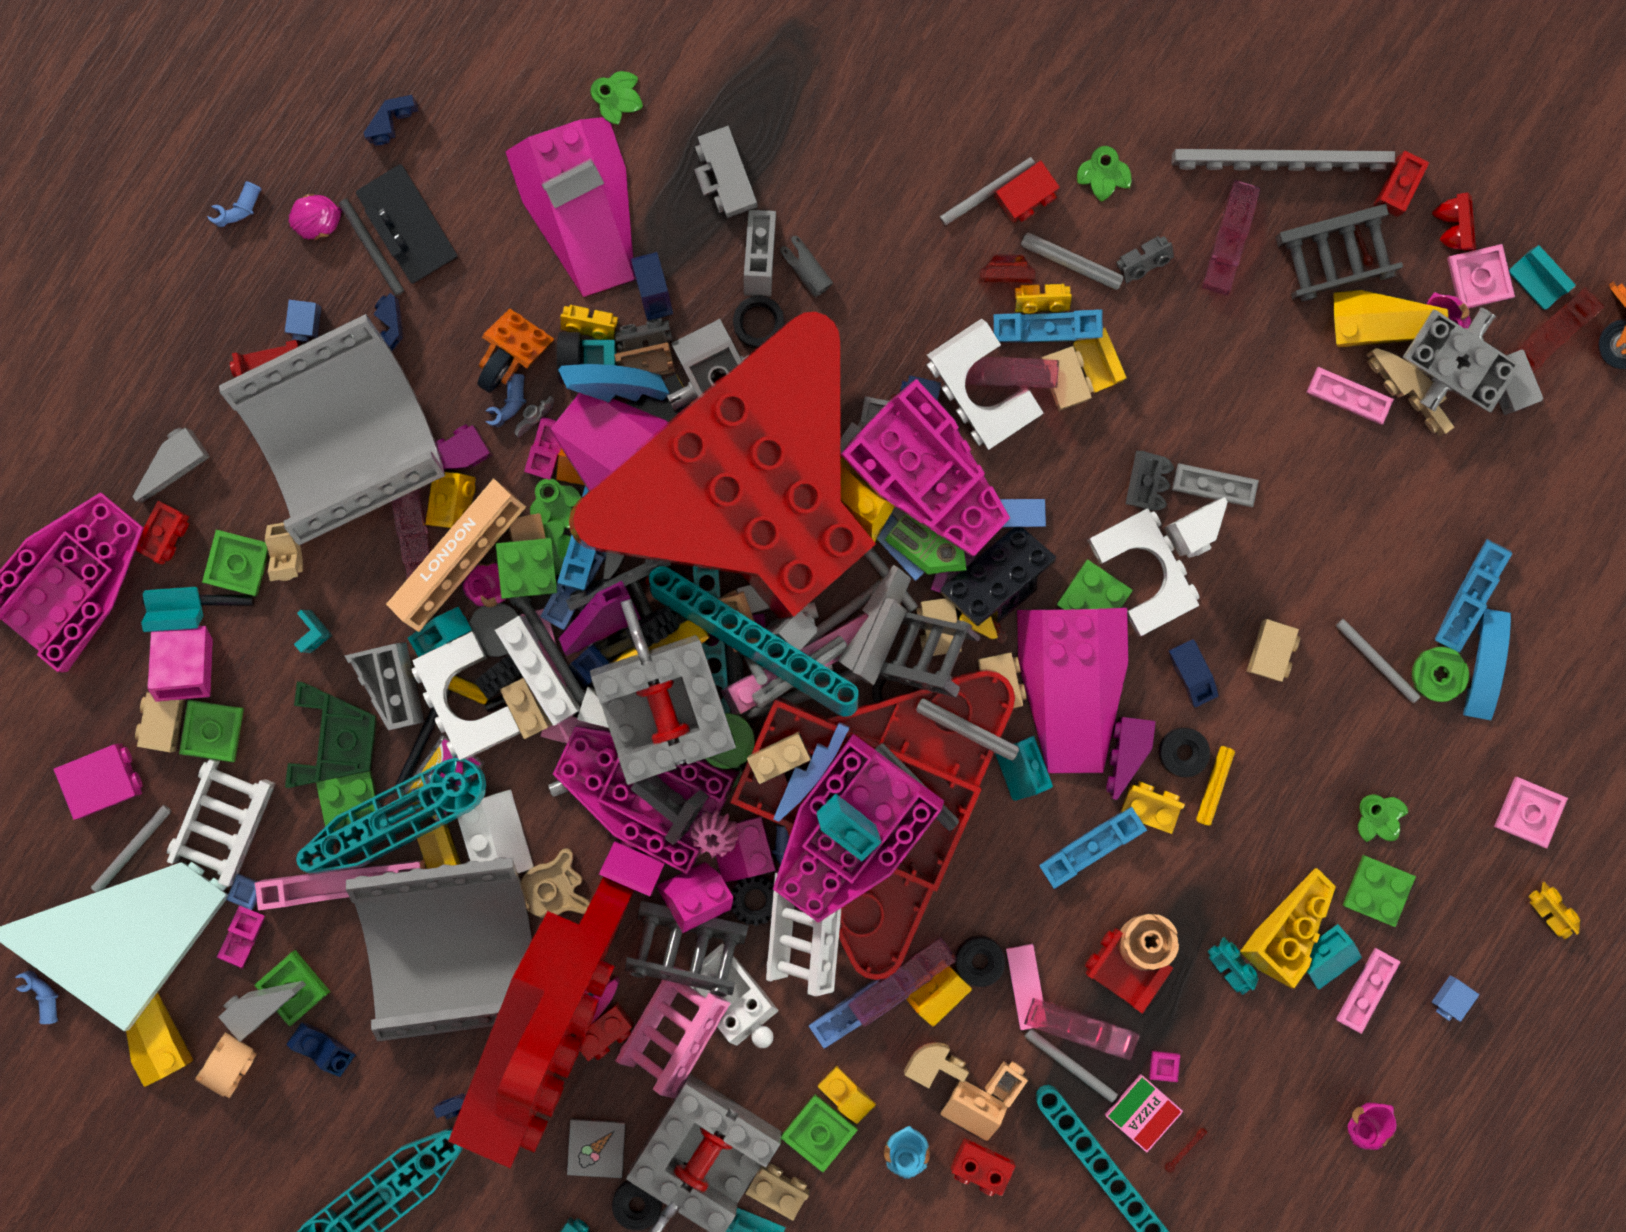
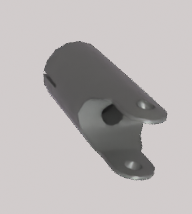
[780,236,834,298]

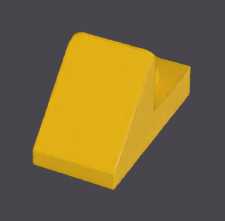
[818,1066,876,1124]

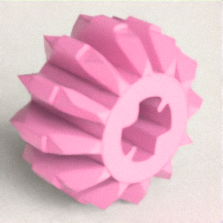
[691,809,739,858]

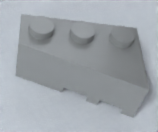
[345,642,425,730]

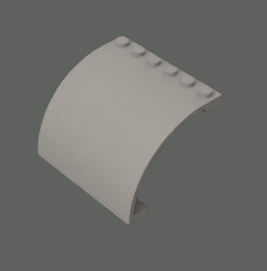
[219,314,445,545]
[346,857,532,1042]

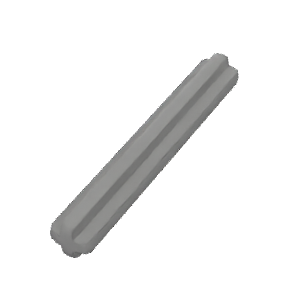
[1021,233,1123,289]
[752,636,847,708]
[916,699,1019,760]

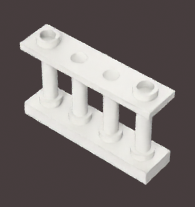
[167,759,276,887]
[766,873,841,996]

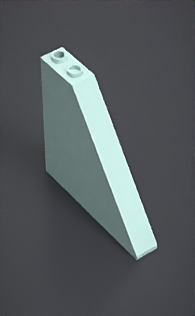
[0,861,228,1031]

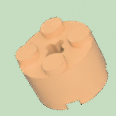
[1117,914,1179,970]
[195,1032,257,1098]

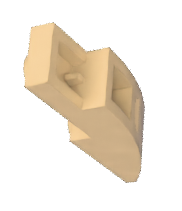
[1366,348,1454,436]

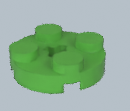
[1412,647,1469,702]
[705,713,755,769]

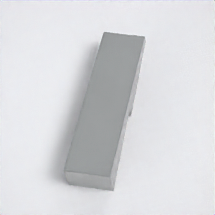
[838,565,911,672]

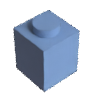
[285,300,321,343]
[1432,976,1479,1022]

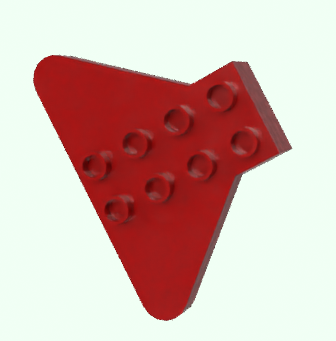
[569,312,876,619]
[730,669,1015,980]
[448,877,634,1168]

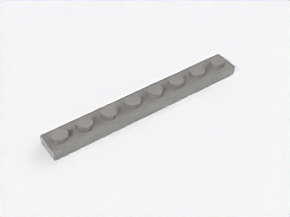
[1172,149,1395,172]

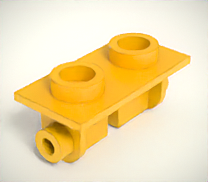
[1015,284,1072,314]
[560,304,618,340]
[1528,882,1580,939]

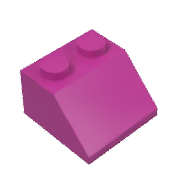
[716,816,776,882]
[599,840,665,896]
[657,862,734,933]

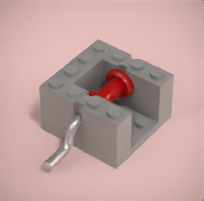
[590,599,736,785]
[626,1074,781,1232]

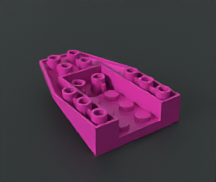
[550,393,668,491]
[0,492,144,672]
[553,726,740,874]
[773,734,944,923]

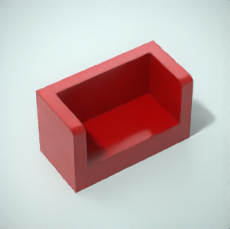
[1374,151,1430,217]

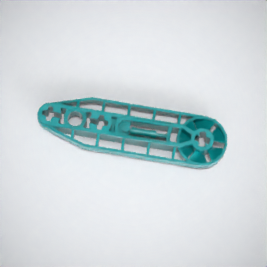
[296,758,486,874]
[297,1128,463,1232]

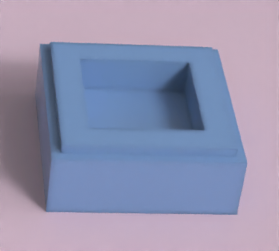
[226,874,258,910]

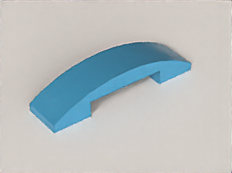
[994,309,1103,343]
[557,486,596,591]
[1463,609,1511,720]
[1039,807,1147,889]

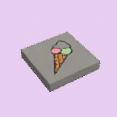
[567,1118,626,1178]

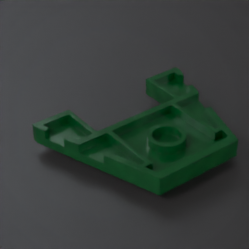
[285,681,377,788]

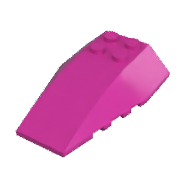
[505,117,635,297]
[840,379,1010,557]
[1017,608,1128,773]

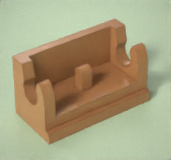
[615,342,676,376]

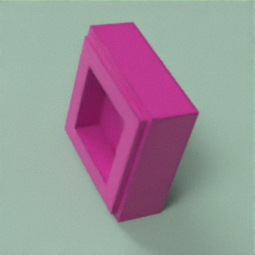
[1149,1051,1180,1082]

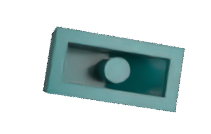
[408,607,472,657]

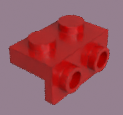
[135,501,190,564]

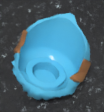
[884,1126,930,1179]

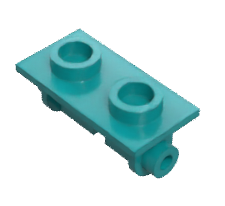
[1207,937,1259,995]
[726,1207,786,1232]

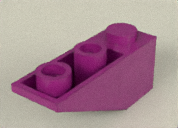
[436,424,493,471]
[559,581,641,656]
[1106,717,1156,800]

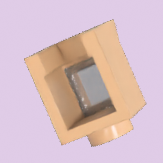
[985,1061,1028,1107]

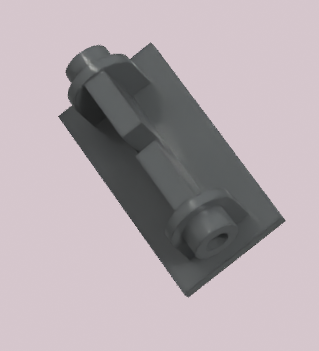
[1116,236,1174,283]
[615,318,673,353]

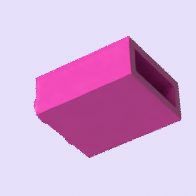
[148,626,213,702]
[54,743,142,820]

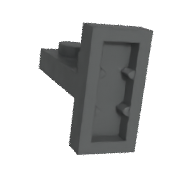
[631,775,709,845]

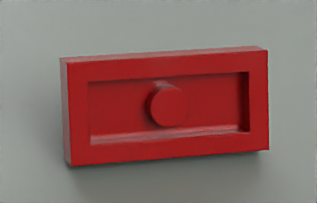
[1432,193,1476,252]

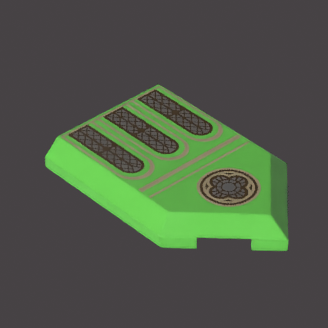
[884,513,966,575]

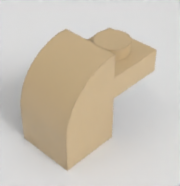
[265,523,303,581]
[904,1042,969,1088]

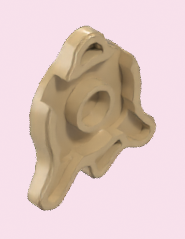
[521,848,590,918]

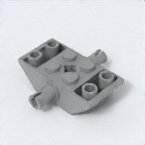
[1403,307,1521,413]
[667,319,749,411]

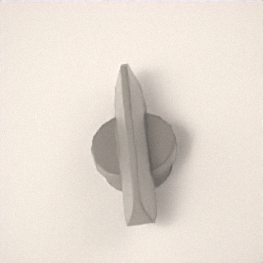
[514,396,554,438]

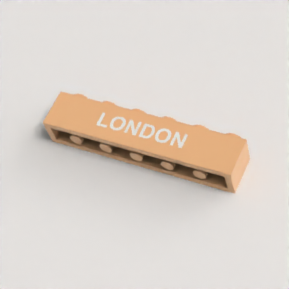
[386,479,526,632]

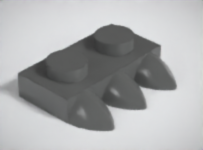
[1125,451,1174,510]

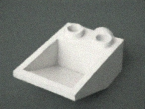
[689,943,779,1048]

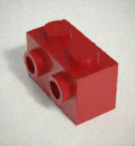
[994,161,1060,223]
[573,1002,634,1061]
[950,1138,1016,1196]

